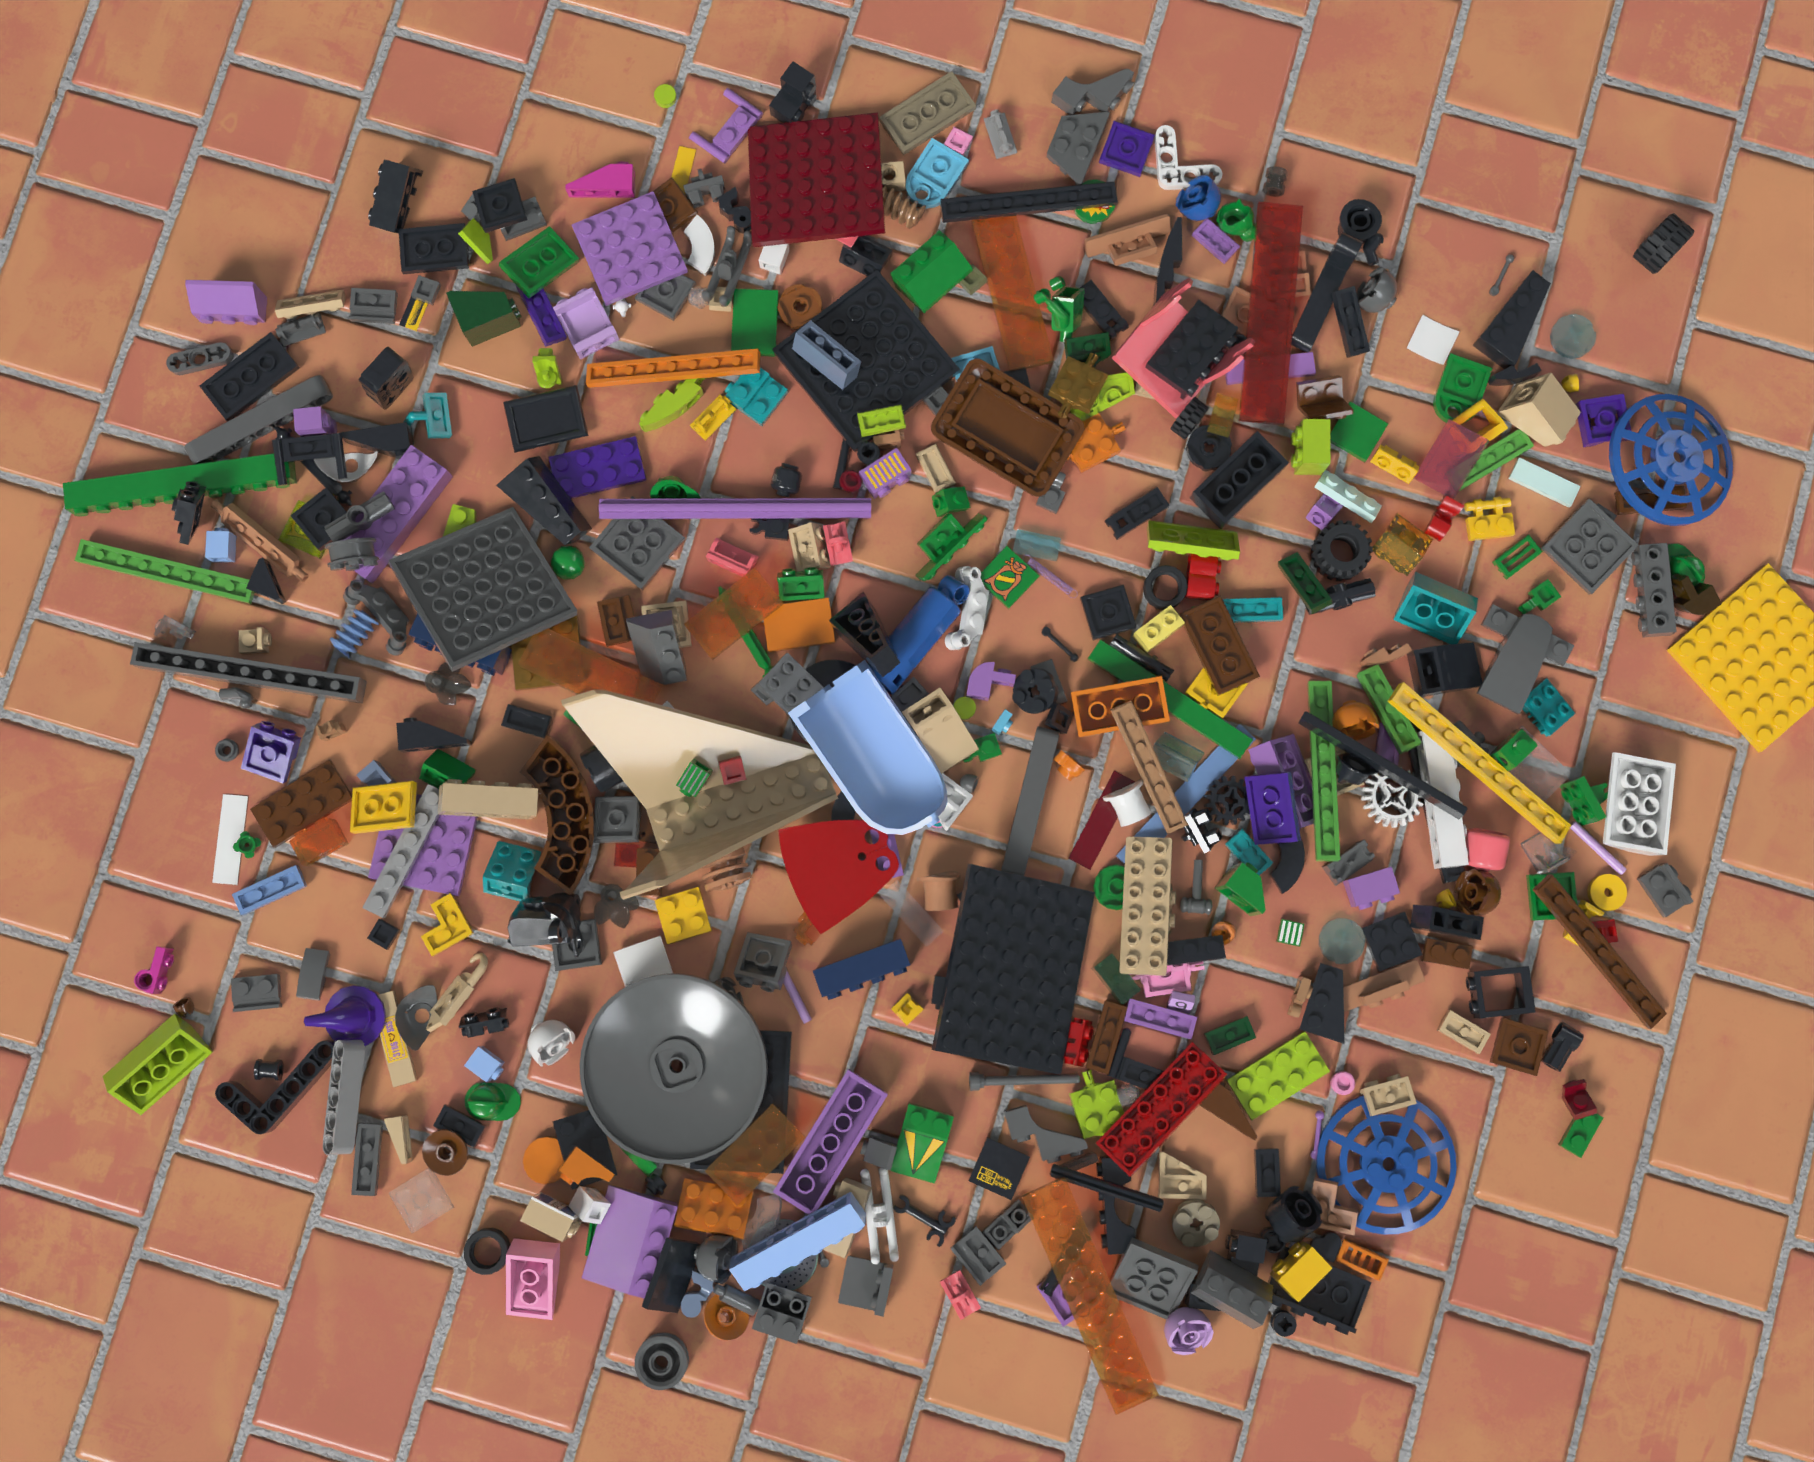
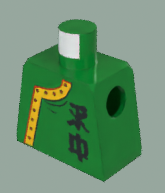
[1489,729,1538,771]

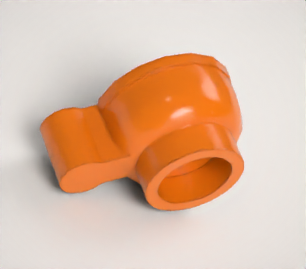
[1053,750,1085,781]

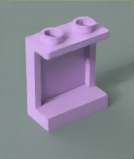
[553,288,620,360]

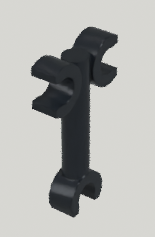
[893,1195,956,1247]

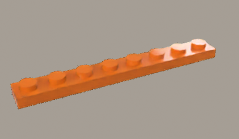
[586,349,761,388]

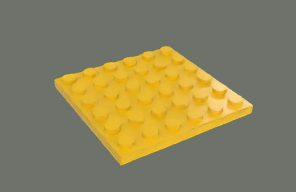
[1667,563,1814,753]

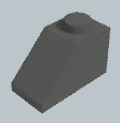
[860,1136,897,1170]

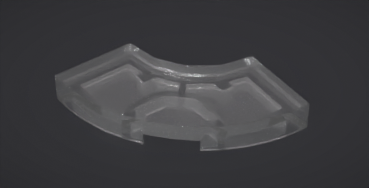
[741,1194,782,1250]

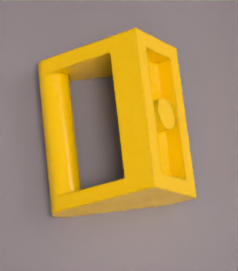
[1446,399,1508,454]

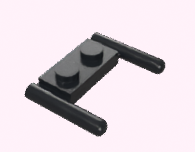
[1107,1028,1185,1090]

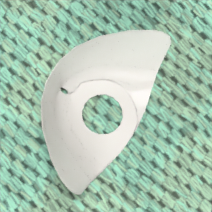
[314,451,378,482]

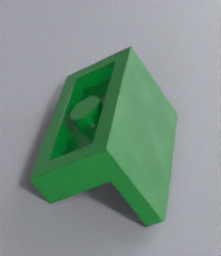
[419,749,476,789]

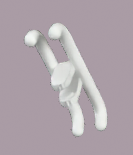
[860,1167,899,1264]

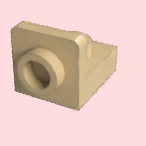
[239,627,272,654]

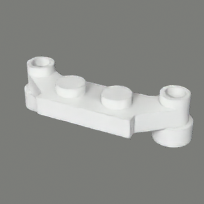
[945,566,989,650]

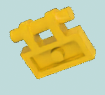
[1464,497,1515,541]

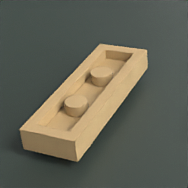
[275,290,346,319]

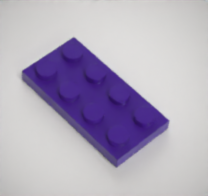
[549,436,647,499]

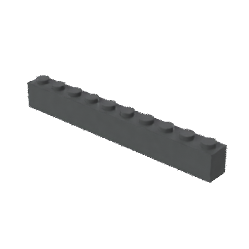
[130,642,367,704]

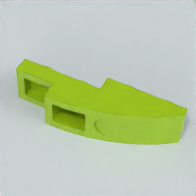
[639,378,705,432]

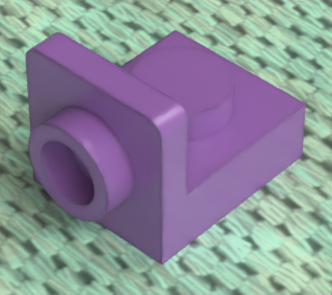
[1306,494,1343,530]

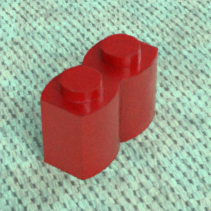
[1184,553,1222,601]

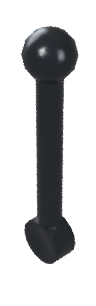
[1041,627,1079,662]

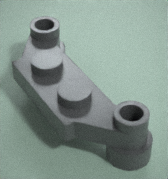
[343,580,410,656]

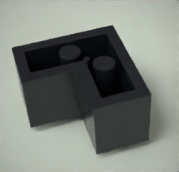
[769,61,817,123]
[1225,1229,1267,1276]

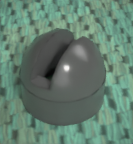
[960,774,979,794]

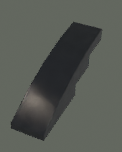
[1153,217,1182,306]

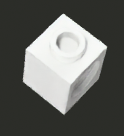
[569,1186,611,1224]

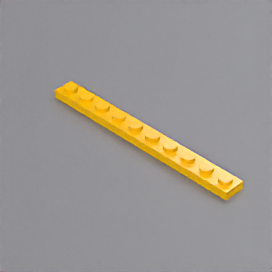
[1388,682,1572,844]

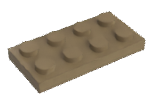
[879,71,976,155]

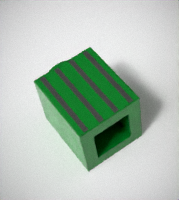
[676,759,713,798]

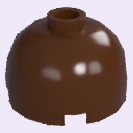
[1455,869,1501,915]

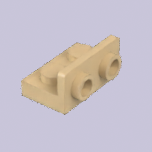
[788,522,831,571]
[1359,1074,1417,1117]

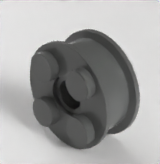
[324,538,380,571]
[634,1332,689,1390]

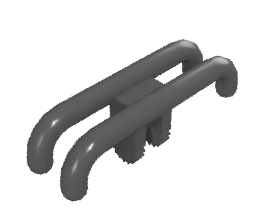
[702,226,752,307]

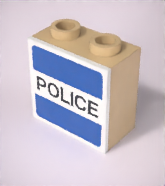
[520,1192,581,1242]

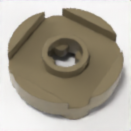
[1172,1199,1220,1247]

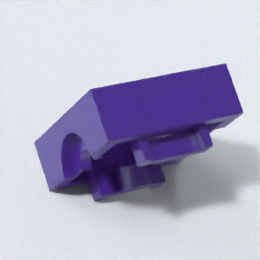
[1575,394,1631,448]

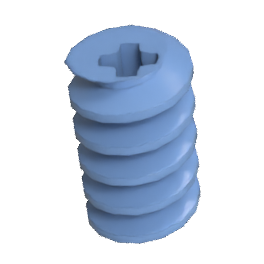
[330,609,379,659]

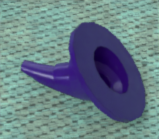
[304,985,386,1046]

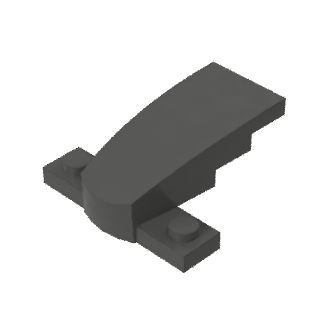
[1477,604,1574,714]

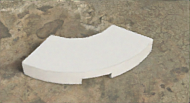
[684,215,715,276]

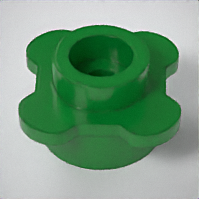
[233,831,261,858]

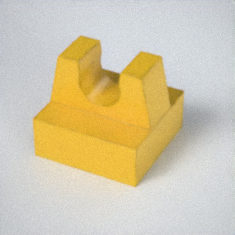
[891,993,924,1025]

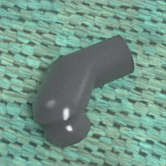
[219,688,254,708]

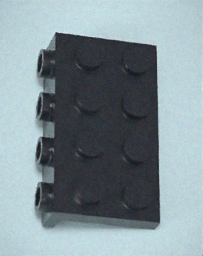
[1145,300,1238,400]
[1268,1246,1372,1335]

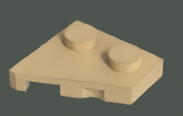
[1158,1151,1207,1200]

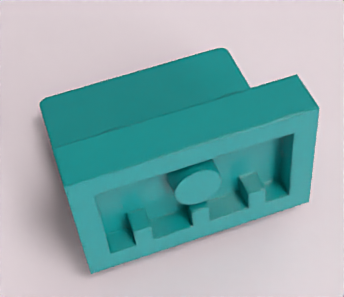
[483,841,541,901]

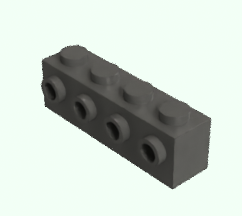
[1631,543,1677,638]

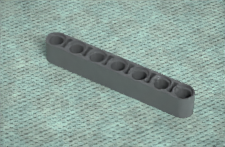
[184,375,333,465]
[1001,726,1060,876]

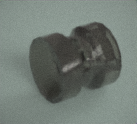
[1262,167,1288,197]

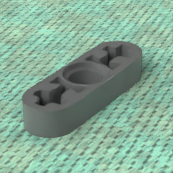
[166,342,234,376]

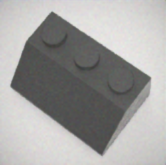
[626,610,687,685]
[1190,1250,1273,1329]

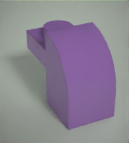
[966,662,1016,701]

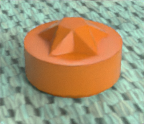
[1211,921,1236,945]

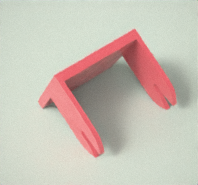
[1112,278,1255,419]

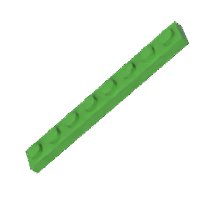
[74,539,255,604]
[1307,681,1340,861]

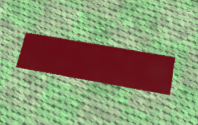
[1068,771,1135,870]

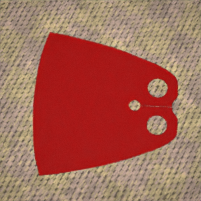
[778,820,899,934]

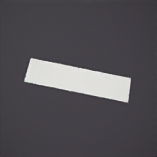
[212,794,248,885]

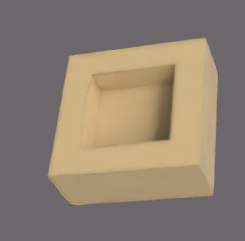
[709,287,732,312]

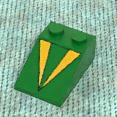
[890,1102,954,1184]

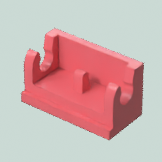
[706,538,759,579]

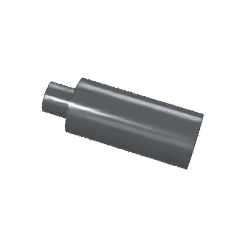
[713,1284,760,1316]

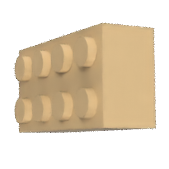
[438,779,538,819]

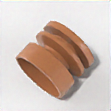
[702,847,752,892]

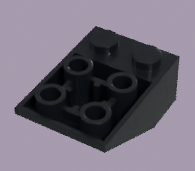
[1407,642,1482,697]

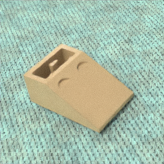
[902,688,979,774]

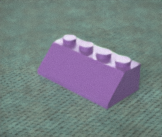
[1248,734,1314,829]

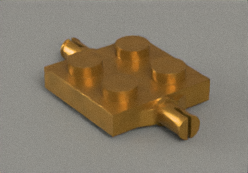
[1048,353,1108,418]

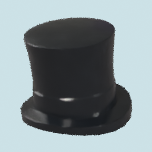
[1338,199,1382,244]

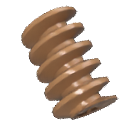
[883,185,926,229]

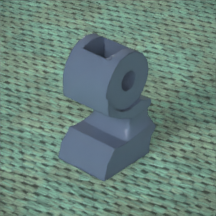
[681,1268,715,1318]

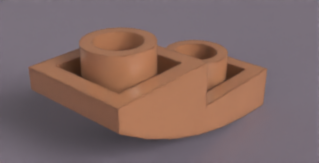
[1360,643,1413,667]

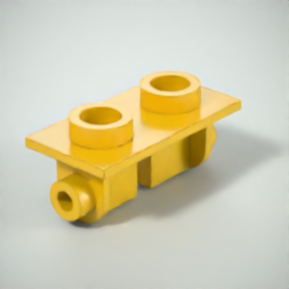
[689,394,736,441]
[1370,444,1420,484]

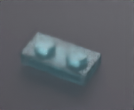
[1013,529,1061,561]

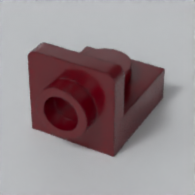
[1562,1079,1597,1120]

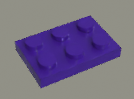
[1245,772,1301,845]

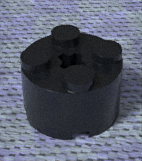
[580,745,623,792]
[1265,1186,1323,1243]

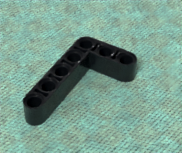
[1288,232,1363,353]
[215,1040,335,1135]

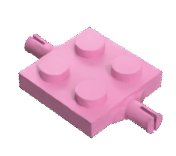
[1125,962,1204,997]

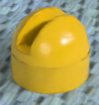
[1561,374,1579,392]
[1436,889,1456,909]

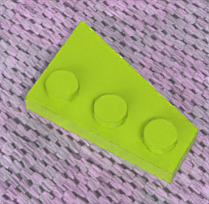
[1069,372,1135,421]

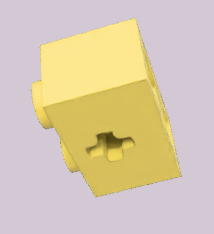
[1132,605,1185,653]

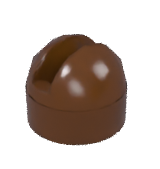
[173,997,195,1018]

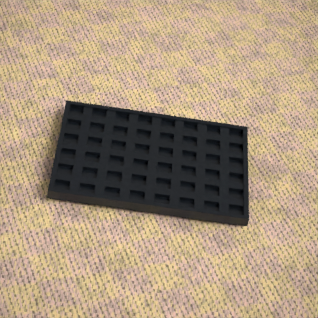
[932,864,1095,1075]

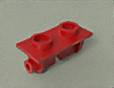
[1064,1017,1094,1067]

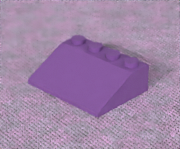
[582,1185,678,1298]

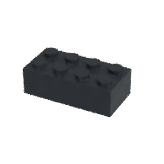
[1190,431,1289,529]

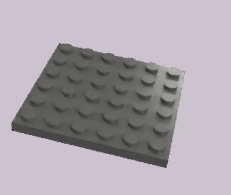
[389,507,577,672]

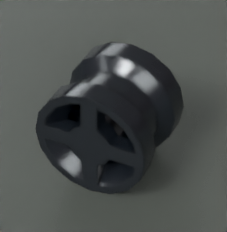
[1270,1310,1297,1337]

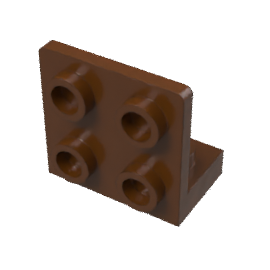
[1296,375,1353,419]

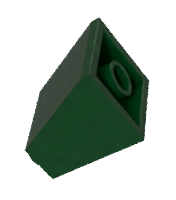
[446,291,522,347]

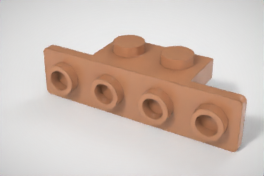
[1085,214,1170,266]
[1343,960,1425,1012]

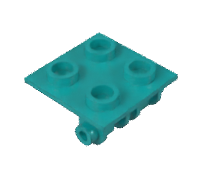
[1522,678,1576,737]

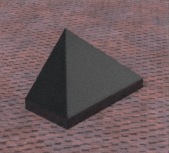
[246,557,286,604]

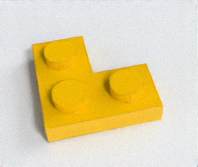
[421,893,474,956]

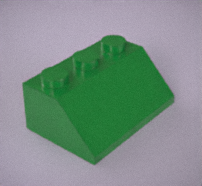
[890,230,973,313]
[1215,862,1266,916]

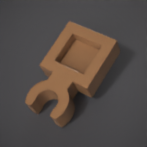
[315,720,347,741]
[1287,977,1313,1018]

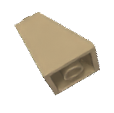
[1497,373,1581,447]

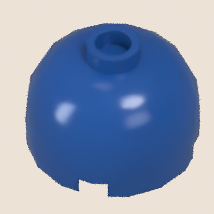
[1176,175,1221,221]

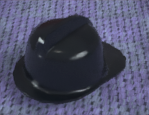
[1336,752,1378,785]

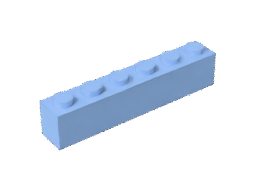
[729,1192,866,1291]

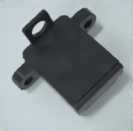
[507,892,583,957]

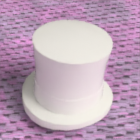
[1102,779,1152,827]

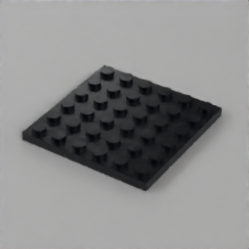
[772,270,960,452]

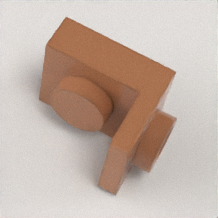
[873,429,905,451]

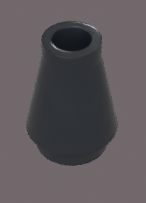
[857,442,880,465]

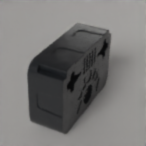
[359,346,414,410]

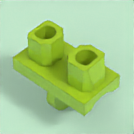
[532,348,562,388]

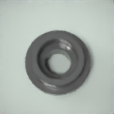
[215,739,239,762]

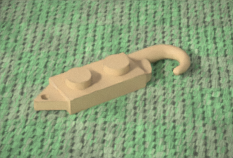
[426,953,488,1032]

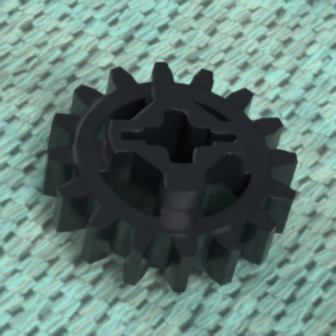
[1204,776,1250,825]

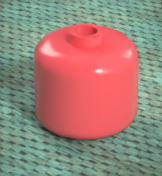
[1465,828,1510,872]

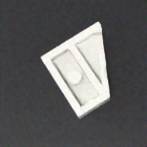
[938,773,973,831]

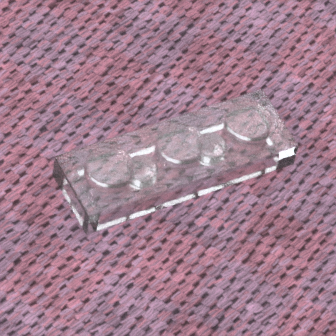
[880,880,944,947]

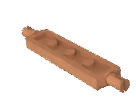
[211,499,309,582]

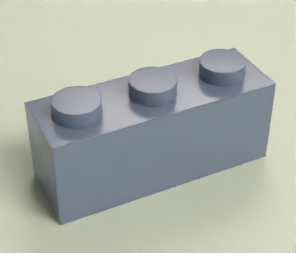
[792,320,861,390]

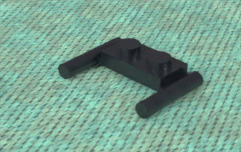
[272,433,347,486]

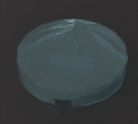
[1550,314,1596,359]
[1319,918,1365,964]

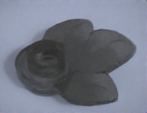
[425,662,471,706]
[594,884,639,928]

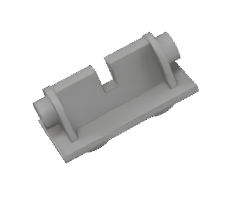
[983,109,1017,159]

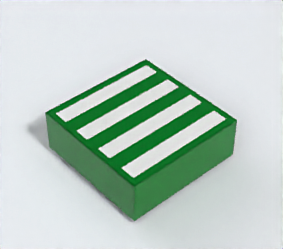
[1276,919,1304,947]

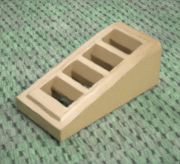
[384,1115,413,1164]

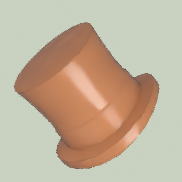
[917,871,961,911]

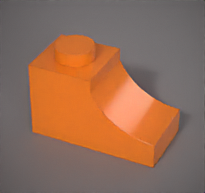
[558,1146,615,1185]

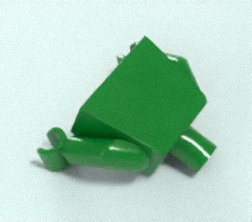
[1034,276,1085,342]

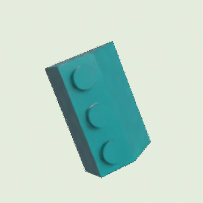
[1393,572,1478,644]

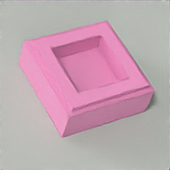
[944,127,973,156]

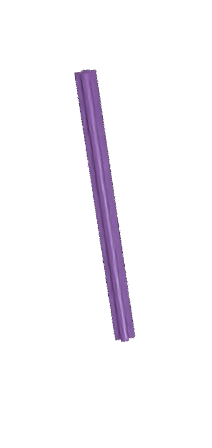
[599,498,871,519]

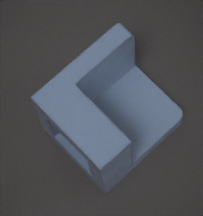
[356,760,397,786]

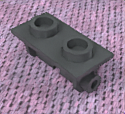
[275,312,326,346]

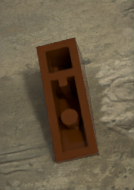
[1199,1081,1258,1140]

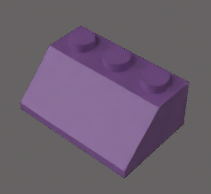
[185,280,267,325]

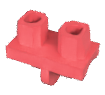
[823,521,853,566]
[940,1270,981,1320]

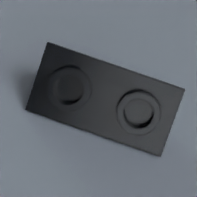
[458,1007,509,1038]

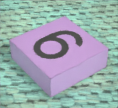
[1167,991,1195,1014]

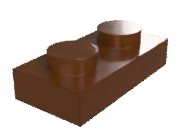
[1422,938,1473,969]

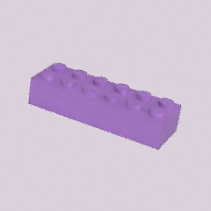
[344,445,453,584]
[773,1069,888,1215]

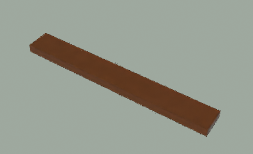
[1532,874,1667,1029]

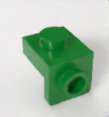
[932,487,971,517]

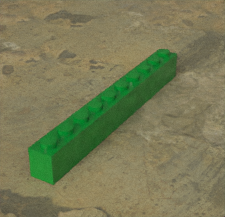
[63,454,297,517]

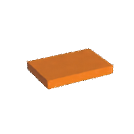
[762,598,835,652]

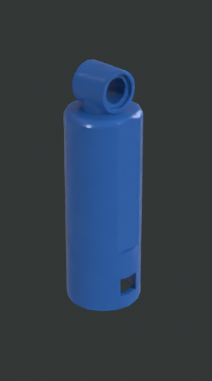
[867,575,969,695]

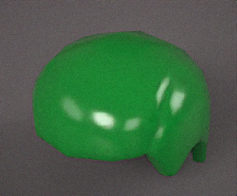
[551,545,585,580]

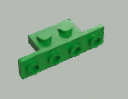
[915,513,988,581]

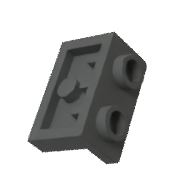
[1637,863,1694,917]

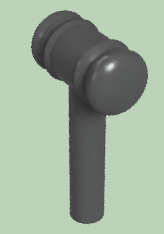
[1180,860,1212,915]

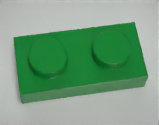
[1558,1114,1604,1158]

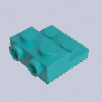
[725,367,789,426]

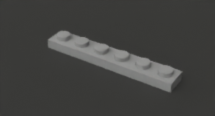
[362,784,439,918]

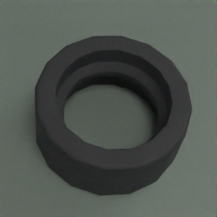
[1143,565,1188,610]
[464,1228,511,1275]

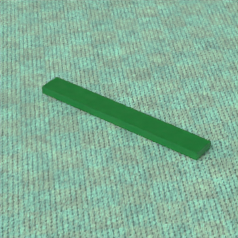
[1088,640,1253,759]

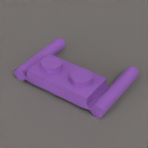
[689,88,763,164]

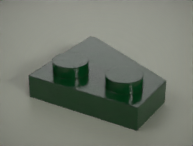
[1064,332,1111,367]

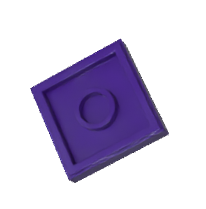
[1099,121,1155,177]

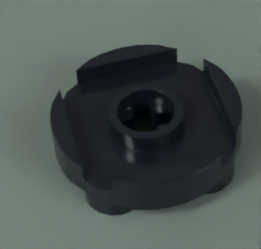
[1186,425,1232,471]
[1012,668,1058,714]

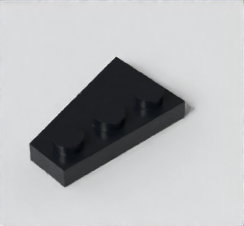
[1299,962,1345,1044]

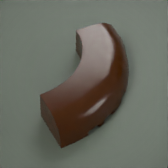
[520,735,594,895]

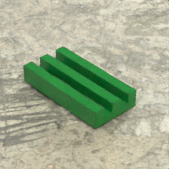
[1492,535,1543,580]

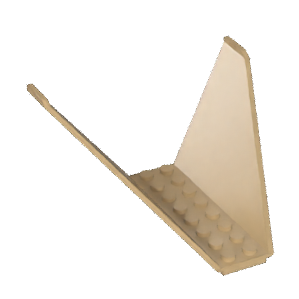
[561,690,838,900]

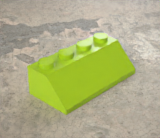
[102,1013,212,1115]

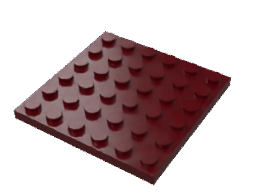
[748,112,886,247]

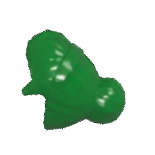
[1216,199,1259,242]

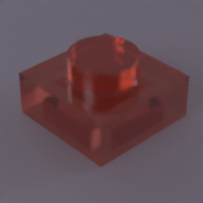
[614,843,640,868]

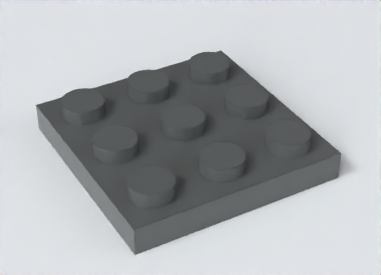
[589,496,685,591]
[1541,499,1639,595]
[1105,1237,1198,1319]

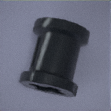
[254,1059,284,1081]

